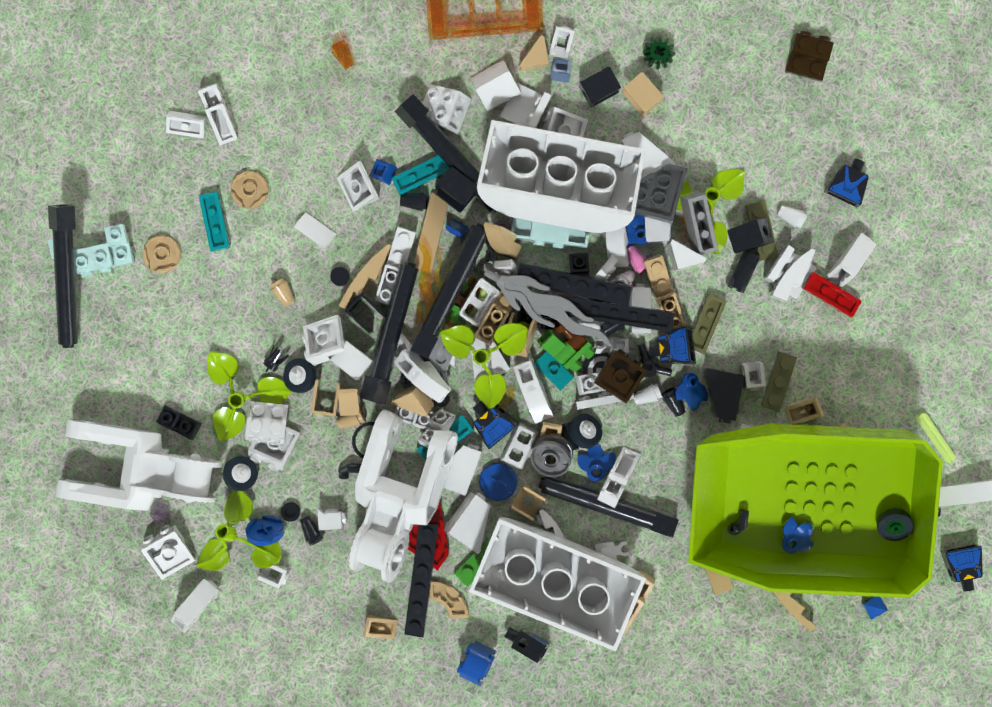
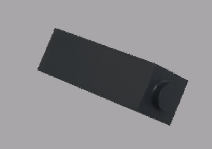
[704,368,745,424]

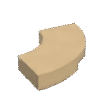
[430,580,469,619]

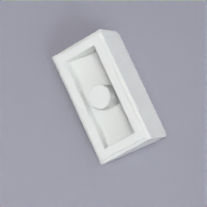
[166,111,207,139]
[294,212,337,250]

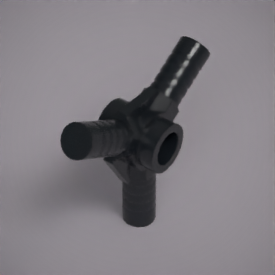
[637,343,672,378]

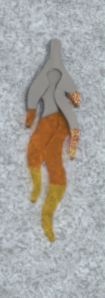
[417,243,454,386]

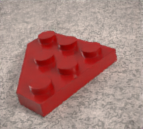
[408,501,449,571]

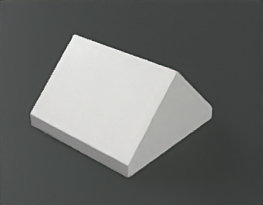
[470,60,521,111]
[337,161,380,212]
[667,239,707,272]

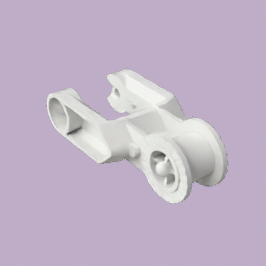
[349,410,458,583]
[55,419,222,511]

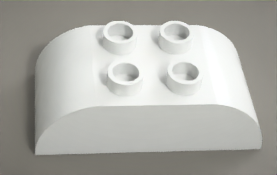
[477,120,646,233]
[469,517,646,651]

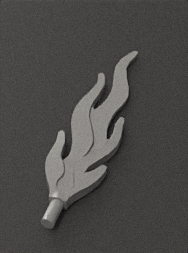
[484,269,611,347]

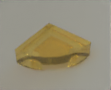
[498,389,514,410]

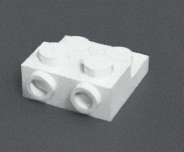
[540,107,588,137]
[302,315,345,366]
[245,401,288,445]
[248,427,300,471]
[141,525,195,580]

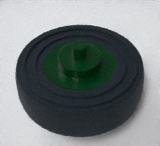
[877,508,913,541]

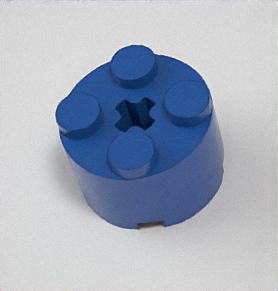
[457,641,497,687]

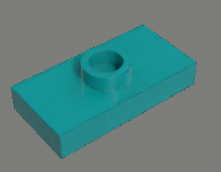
[535,351,574,391]

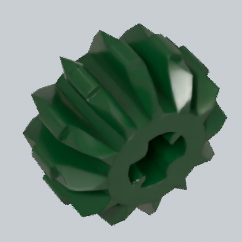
[642,36,675,70]

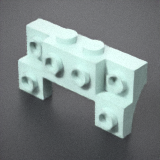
[511,217,589,249]
[48,224,135,277]

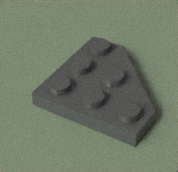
[635,164,688,224]

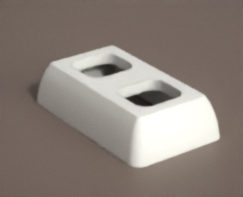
[458,278,499,327]
[500,422,540,470]

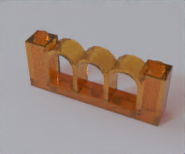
[426,0,544,40]

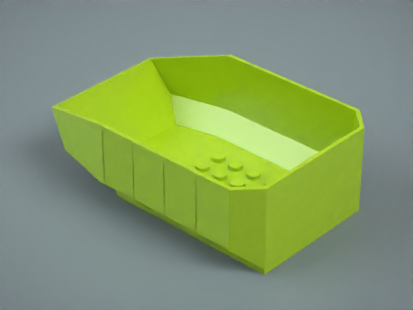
[688,423,943,598]

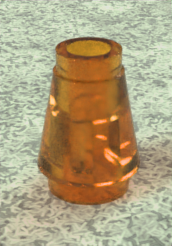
[331,40,355,70]

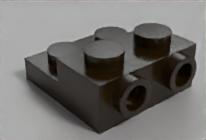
[785,31,834,82]
[593,349,647,404]

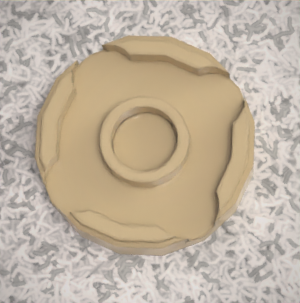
[230,171,269,209]
[142,235,181,273]

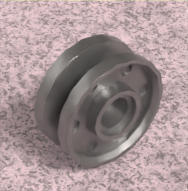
[531,434,573,477]

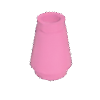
[627,245,648,274]

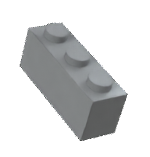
[680,192,718,255]

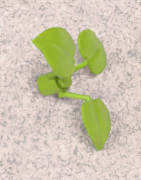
[676,169,745,254]
[440,323,528,409]
[207,352,291,441]
[196,490,282,571]

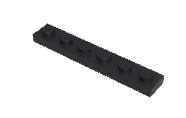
[518,263,633,306]
[558,295,675,332]
[404,522,439,638]

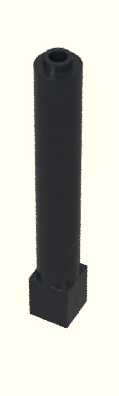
[395,94,497,213]
[48,204,78,348]
[410,223,487,359]
[359,261,419,405]
[538,476,679,538]

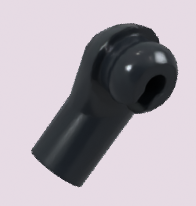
[338,463,361,479]

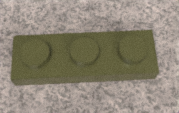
[746,201,779,261]
[693,294,727,354]
[761,352,797,412]

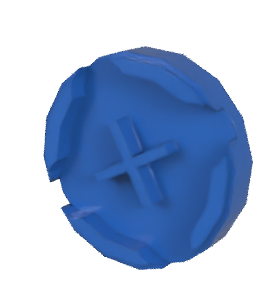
[479,463,518,501]
[245,515,285,546]

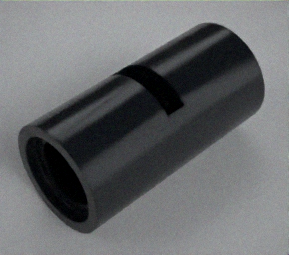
[726,251,760,293]

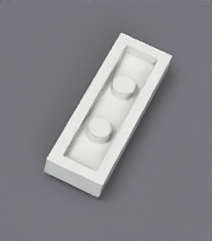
[575,392,634,410]

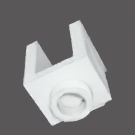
[549,26,575,59]
[741,361,766,391]
[317,507,347,530]
[258,564,289,589]

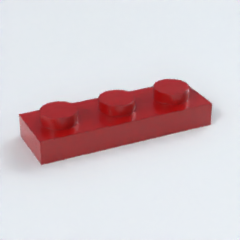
[802,272,862,318]

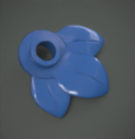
[626,215,648,246]
[675,373,708,411]
[577,444,616,481]
[781,517,814,554]

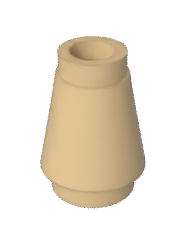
[269,278,295,307]
[336,408,366,430]

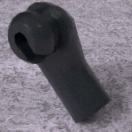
[727,509,749,535]

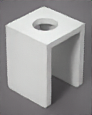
[643,217,671,244]
[331,340,373,380]

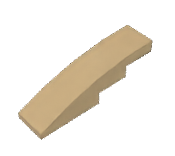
[414,193,448,273]
[339,244,392,309]
[773,592,816,632]

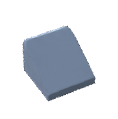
[550,58,572,83]

